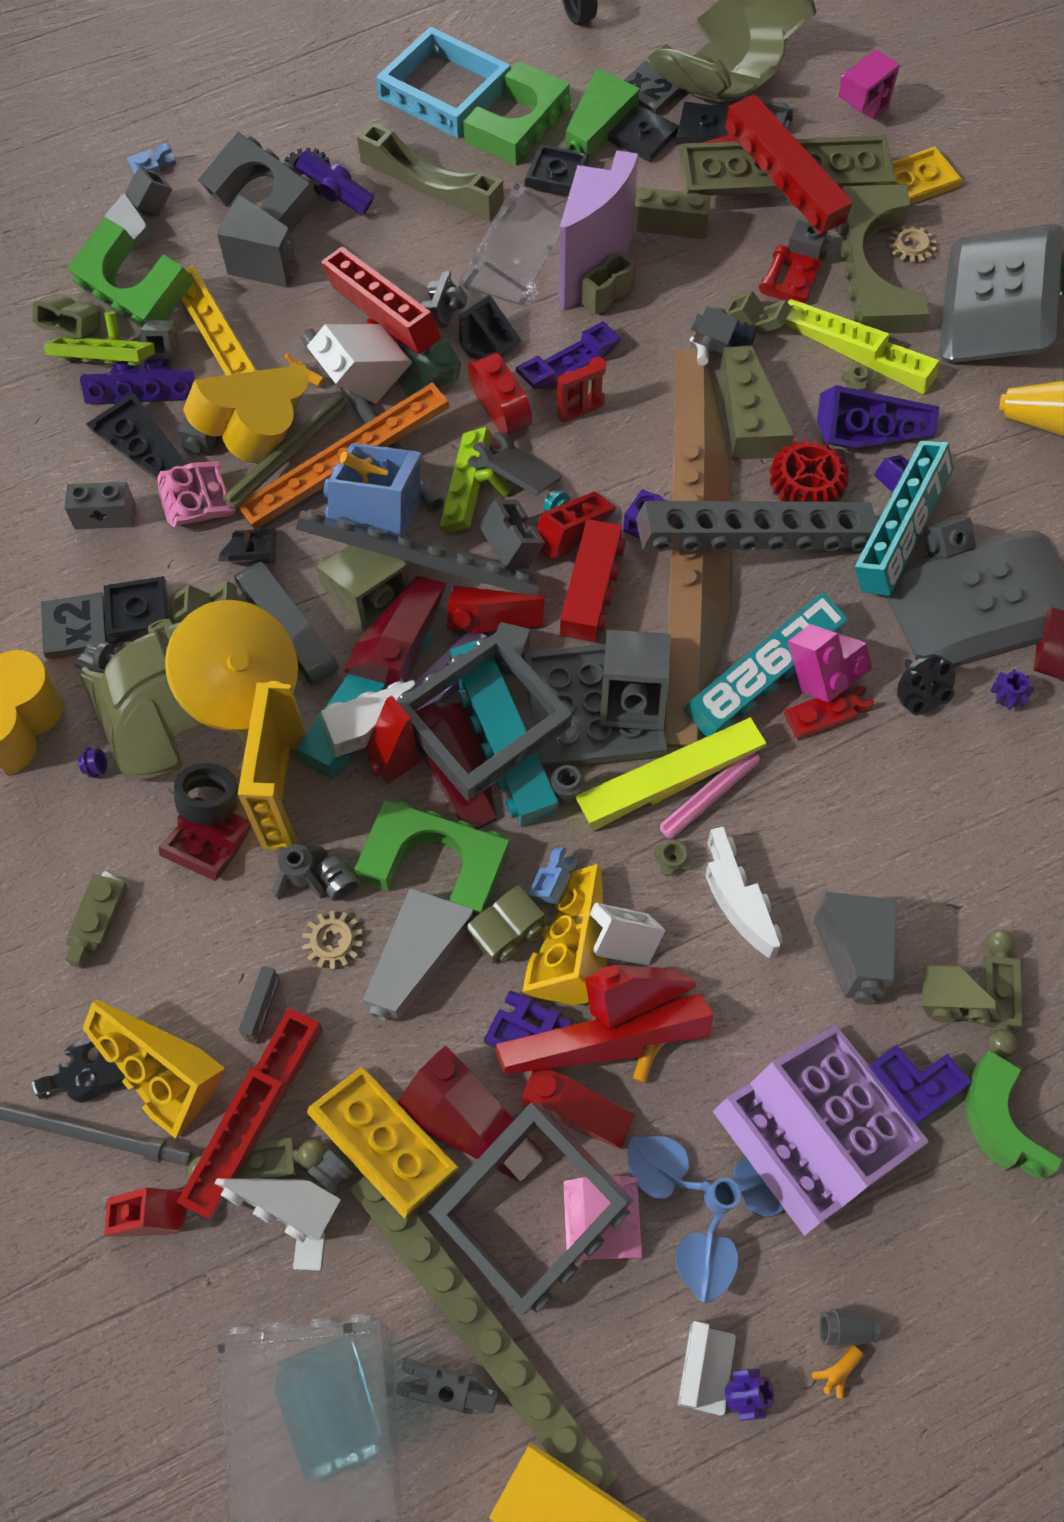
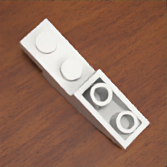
[705,827,783,959]

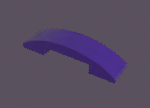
[516,321,621,389]

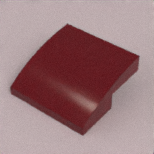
[1033,607,1064,681]
[159,797,252,881]

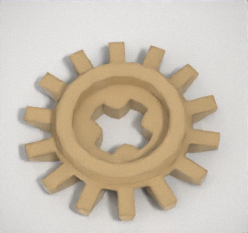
[888,225,937,263]
[302,911,363,970]

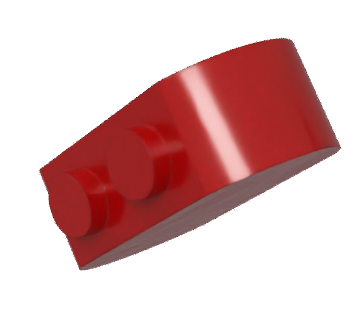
[468,353,533,434]

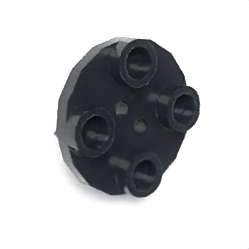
[897,654,956,716]

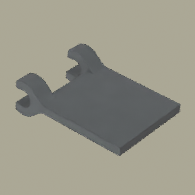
[468,431,563,496]

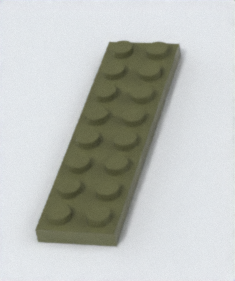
[679,135,895,196]

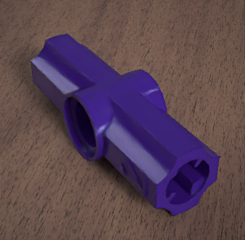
[295,149,375,216]

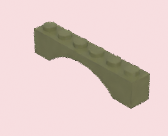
[357,122,504,221]

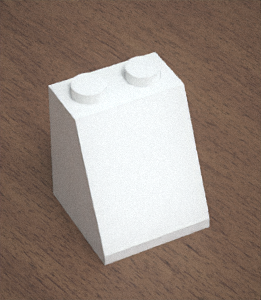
[307,324,412,404]

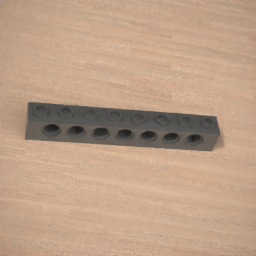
[636,501,877,552]

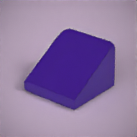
[874,455,909,492]

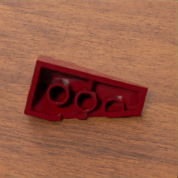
[344,575,446,685]
[415,702,497,830]

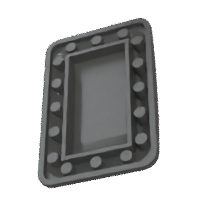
[939,224,1064,363]
[885,530,1064,667]

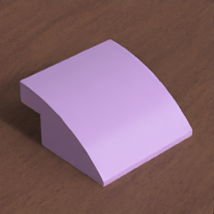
[559,150,638,310]
[712,1025,929,1236]

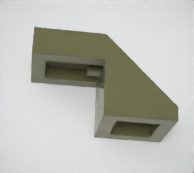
[725,291,792,334]
[170,581,237,624]

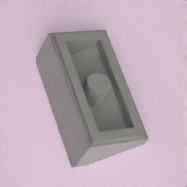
[105,194,152,248]

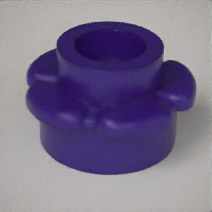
[78,747,107,778]

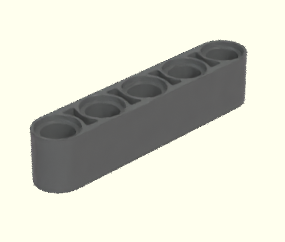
[234,560,339,685]

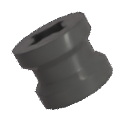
[307,1149,354,1196]

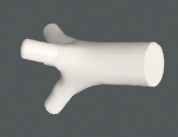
[690,336,715,366]

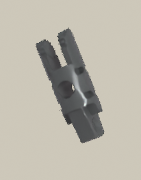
[396,1358,498,1415]

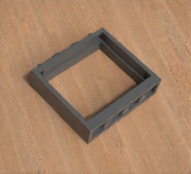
[397,631,572,802]
[429,1102,634,1315]

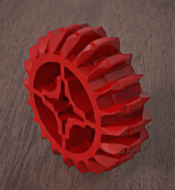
[769,439,849,502]

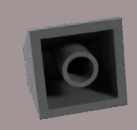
[217,195,298,288]
[600,629,670,731]
[814,891,896,1004]

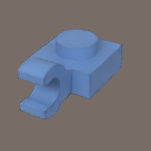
[127,143,176,175]
[527,847,578,904]

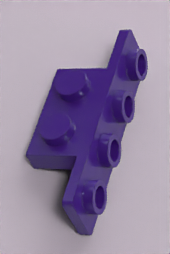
[80,359,195,404]

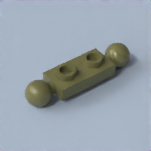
[982,929,1022,1058]
[188,1138,327,1179]

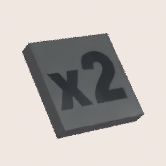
[623,60,683,114]
[41,592,108,659]

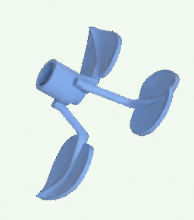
[627,1136,784,1303]

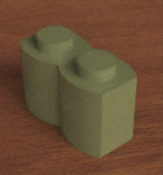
[582,251,636,314]
[33,293,100,339]
[466,885,545,964]

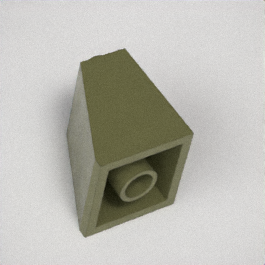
[316,544,409,631]

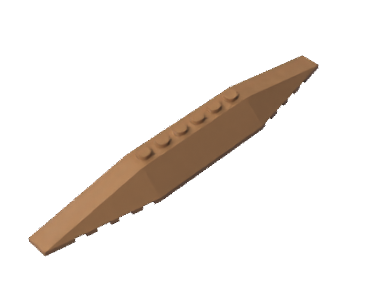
[665,349,731,747]

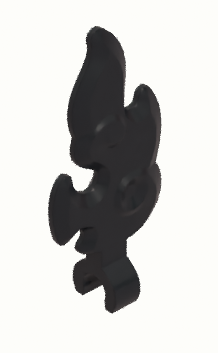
[31,1039,126,1103]

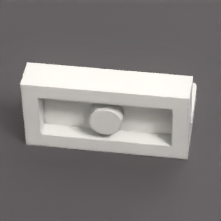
[590,902,665,965]
[677,1321,736,1416]

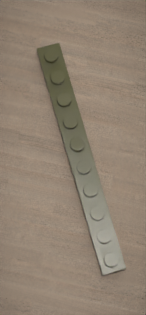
[349,1176,619,1491]

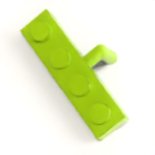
[43,311,155,365]
[439,427,511,533]

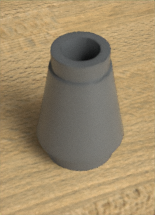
[551,765,584,807]
[819,1308,880,1349]

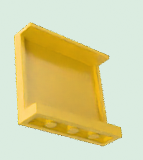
[238,681,307,850]

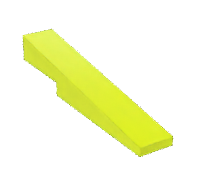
[783,299,939,395]
[576,717,767,832]

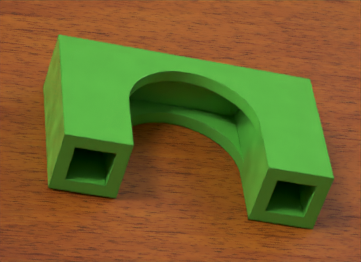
[463,61,571,165]
[66,217,195,328]
[354,800,510,918]

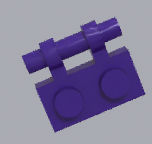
[484,990,573,1048]

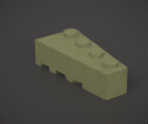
[720,346,794,460]

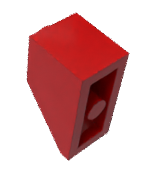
[104,1187,187,1237]

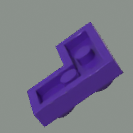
[869,1045,972,1125]

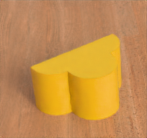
[183,364,309,463]
[0,650,64,776]

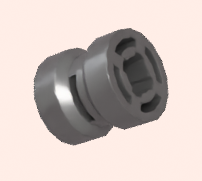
[315,854,361,902]

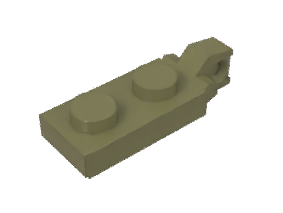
[66,874,127,969]

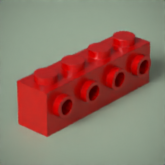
[560,519,626,643]

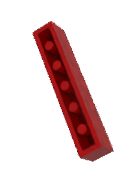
[725,94,853,235]
[321,247,441,354]

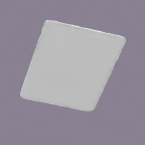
[293,1232,325,1271]

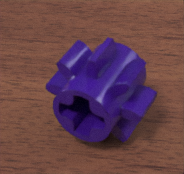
[990,669,1034,710]
[725,1369,774,1421]

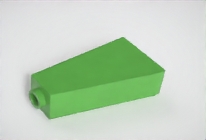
[566,68,640,159]

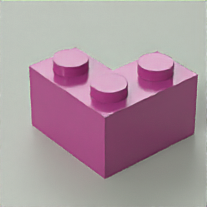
[838,50,900,120]
[788,624,872,703]

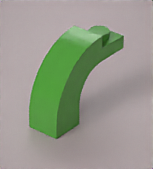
[965,1050,1062,1179]

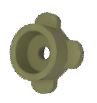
[841,362,876,391]
[654,840,692,876]

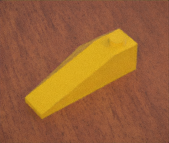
[522,864,607,1006]
[82,999,225,1139]

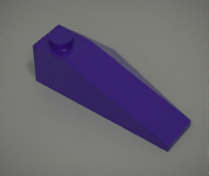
[817,385,939,449]

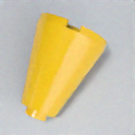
[999,381,1064,437]

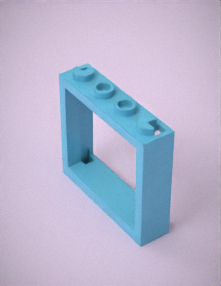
[376,26,511,138]

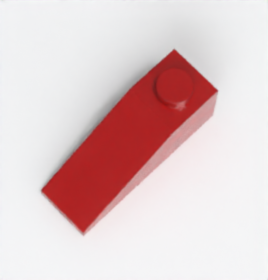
[536,491,616,559]
[447,586,545,633]
[366,695,419,784]
[585,965,697,1028]
[521,1069,635,1150]

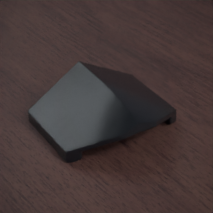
[459,295,522,359]
[218,528,276,563]

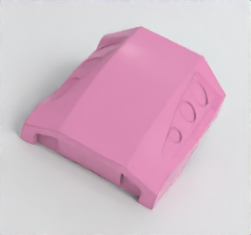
[157,461,236,528]
[563,1176,642,1261]

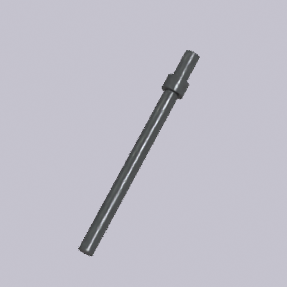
[0,1104,193,1166]

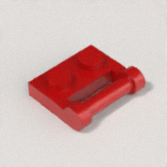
[759,245,822,304]
[557,357,607,423]

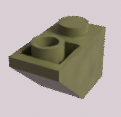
[922,966,1000,1024]

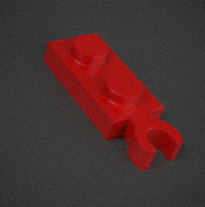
[784,686,874,741]

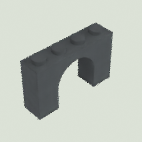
[198,132,319,233]

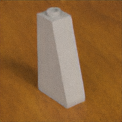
[363,888,474,1022]

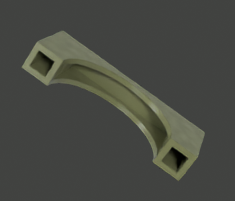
[838,184,929,333]

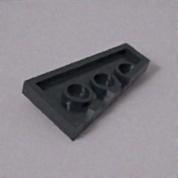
[86,392,187,481]

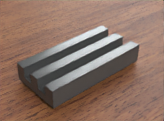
[239,966,280,1044]

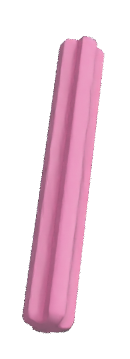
[660,752,760,839]

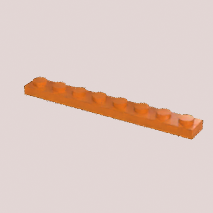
[238,382,450,530]

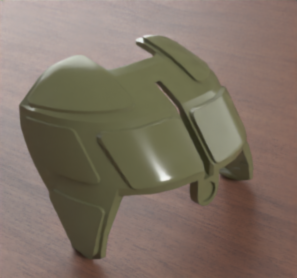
[647,0,816,102]
[79,619,249,779]

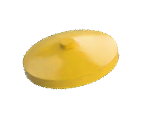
[165,600,298,731]

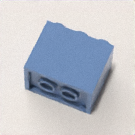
[324,443,421,538]

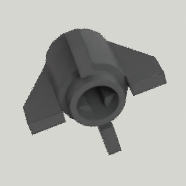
[272,844,328,899]

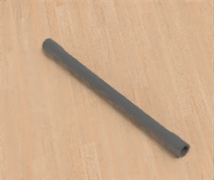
[300,329,444,512]

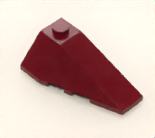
[397,1045,547,1183]

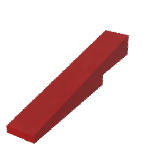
[495,993,714,1074]
[176,1008,323,1220]

